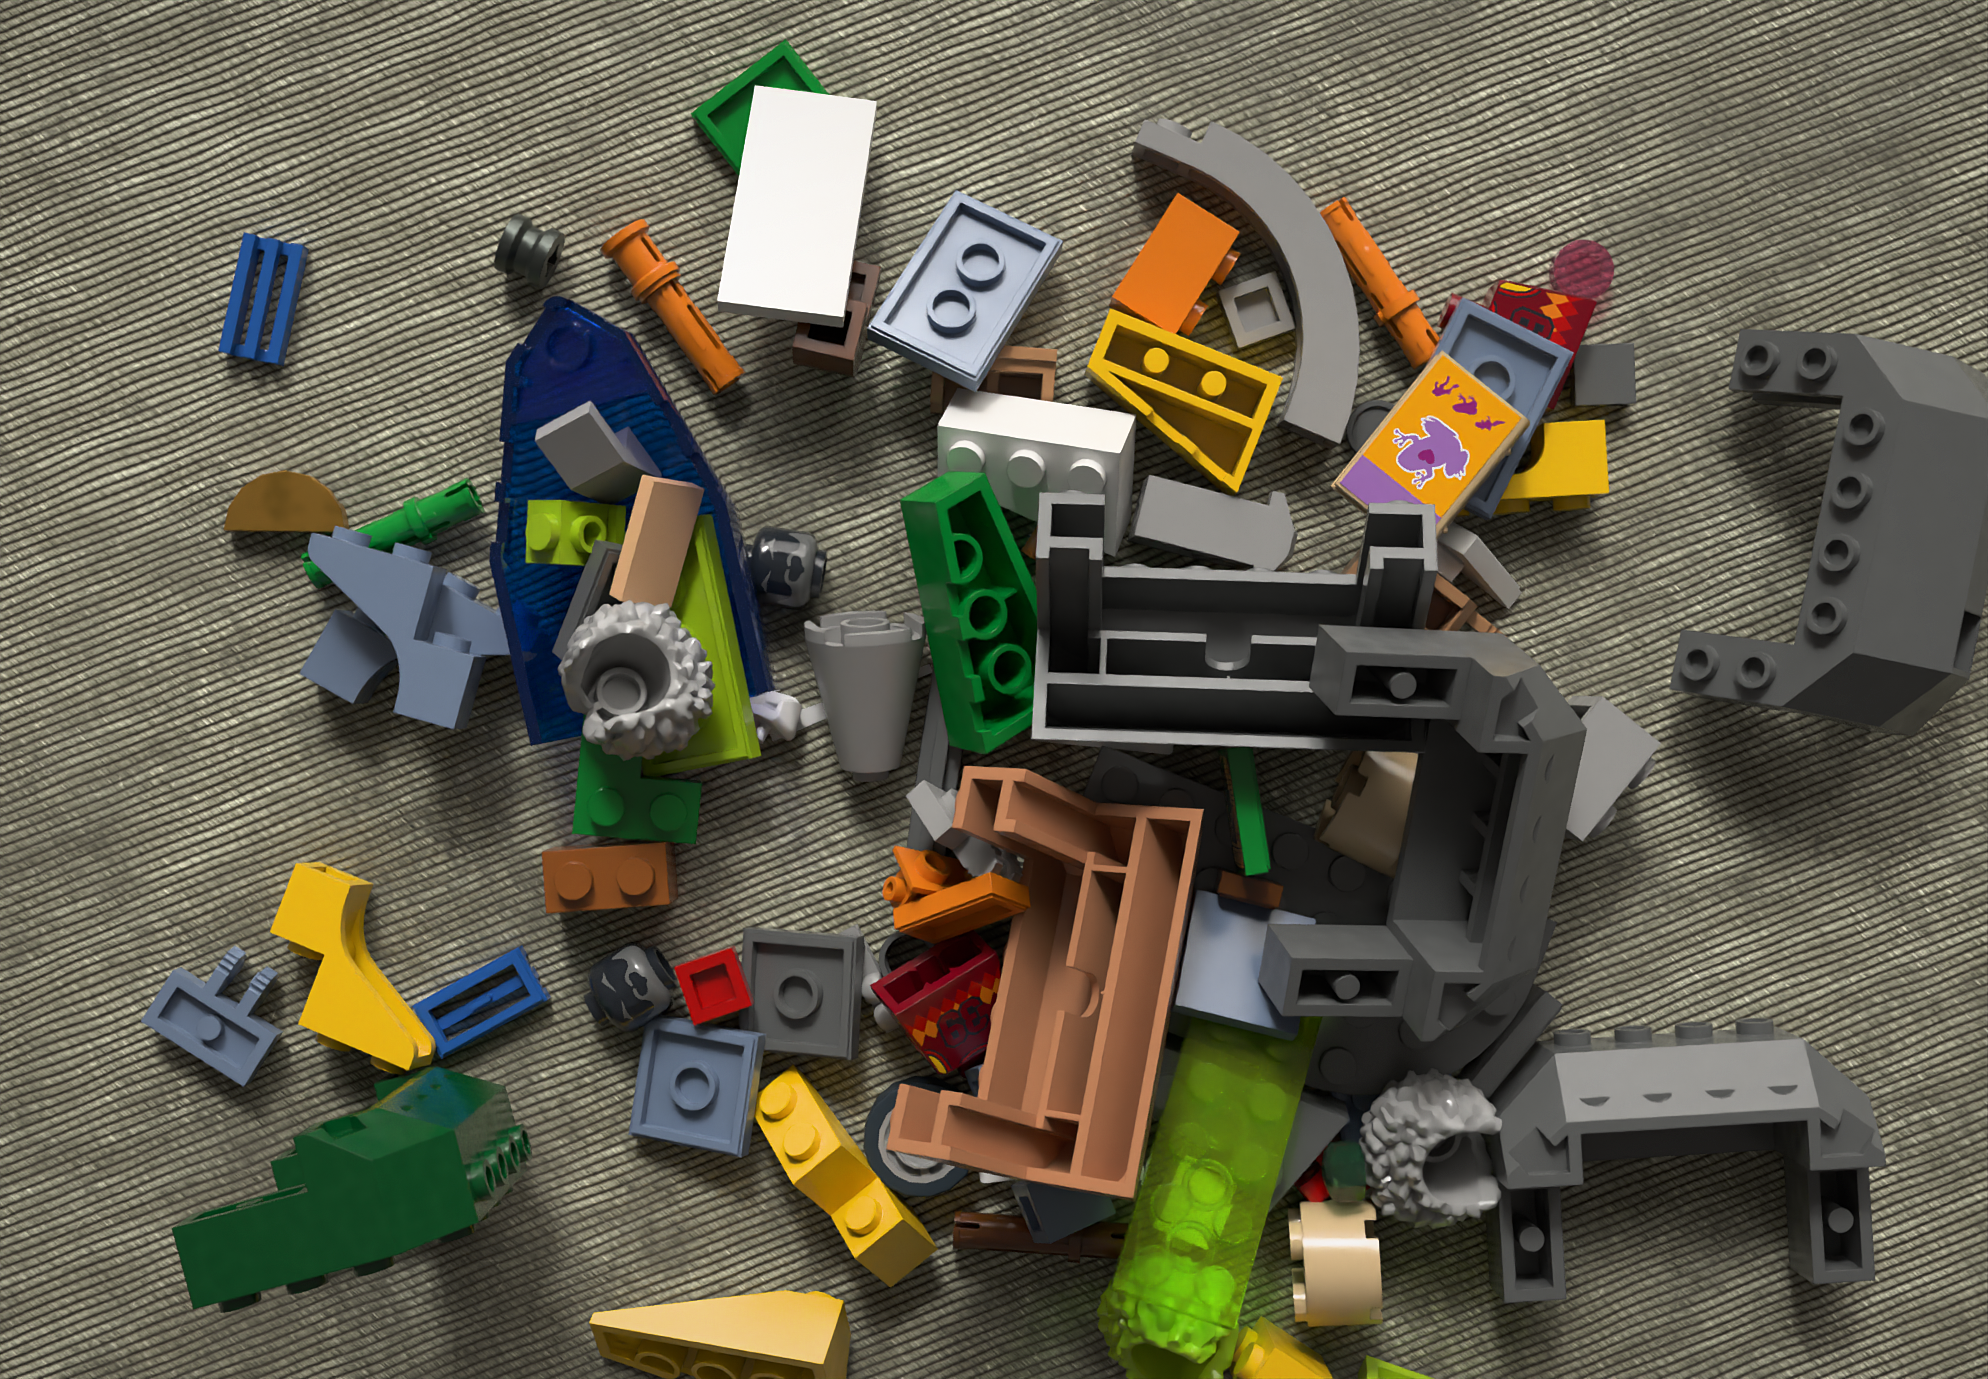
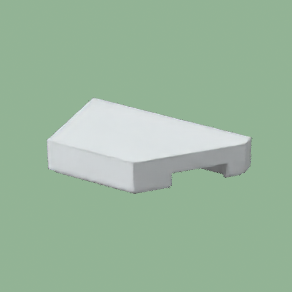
[1437,522,1522,609]

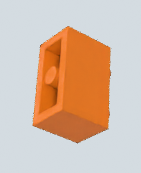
[1109,193,1240,336]

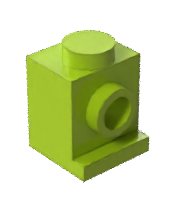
[525,500,626,567]

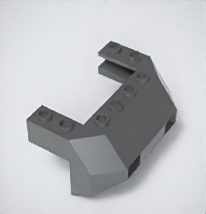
[1669,329,1988,736]
[1031,490,1438,753]

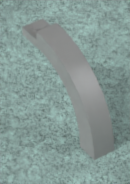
[1131,118,1360,450]

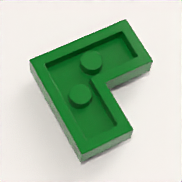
[572,714,702,844]

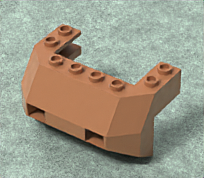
[886,766,1204,1202]

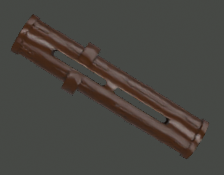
[953,1210,1137,1263]

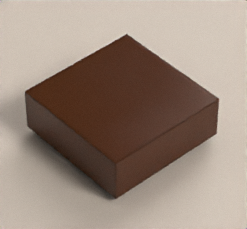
[1214,867,1284,910]

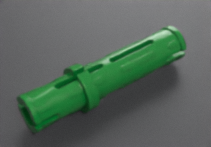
[301,478,485,589]

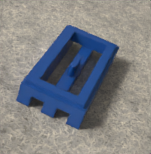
[218,232,309,367]
[412,945,551,1059]

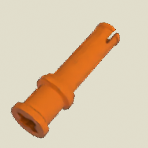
[600,219,746,395]

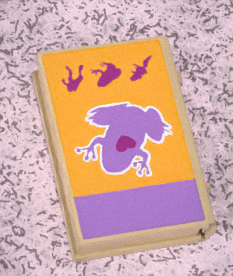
[1330,350,1530,540]

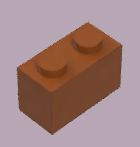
[542,840,678,913]

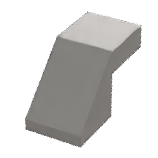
[535,400,662,505]

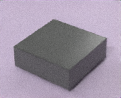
[1570,343,1636,408]

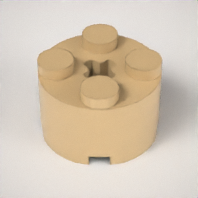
[1314,750,1418,879]
[1288,1198,1383,1327]

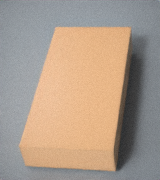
[609,475,705,607]

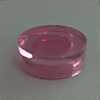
[1549,239,1614,299]

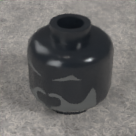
[736,526,828,610]
[584,942,679,1033]

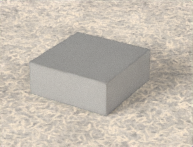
[1216,271,1295,351]

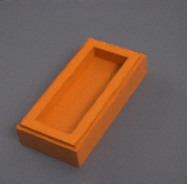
[893,872,1031,944]

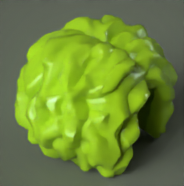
[1097,1248,1240,1379]

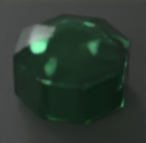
[1321,1140,1366,1203]

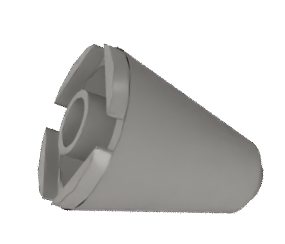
[804,610,927,782]

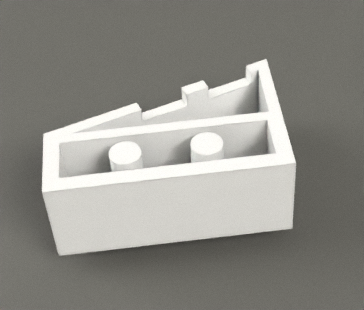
[937,388,1136,557]

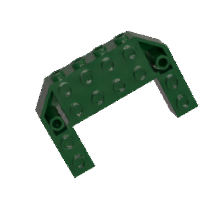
[172,1066,532,1313]

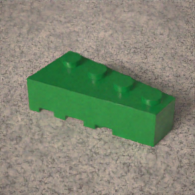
[900,471,1037,754]

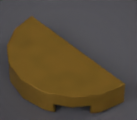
[224,470,350,533]

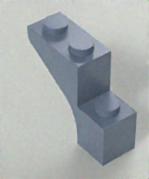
[308,526,486,729]
[299,572,544,704]

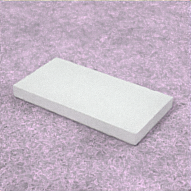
[717,85,877,327]

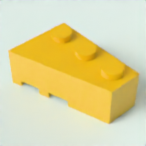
[1084,308,1283,496]

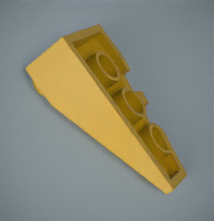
[589,1290,851,1379]

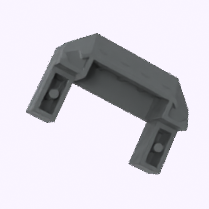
[1258,625,1587,1041]
[1481,1018,1886,1303]

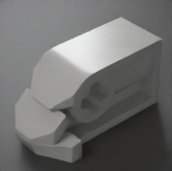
[1127,475,1298,572]

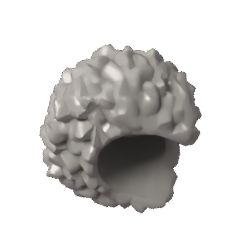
[558,600,716,761]
[1359,1068,1502,1229]

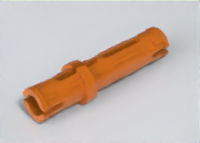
[1320,197,1440,370]

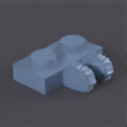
[141,945,283,1087]

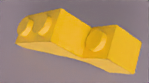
[270,862,436,1075]
[754,1064,938,1288]

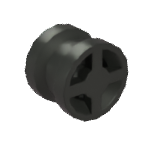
[494,213,565,289]

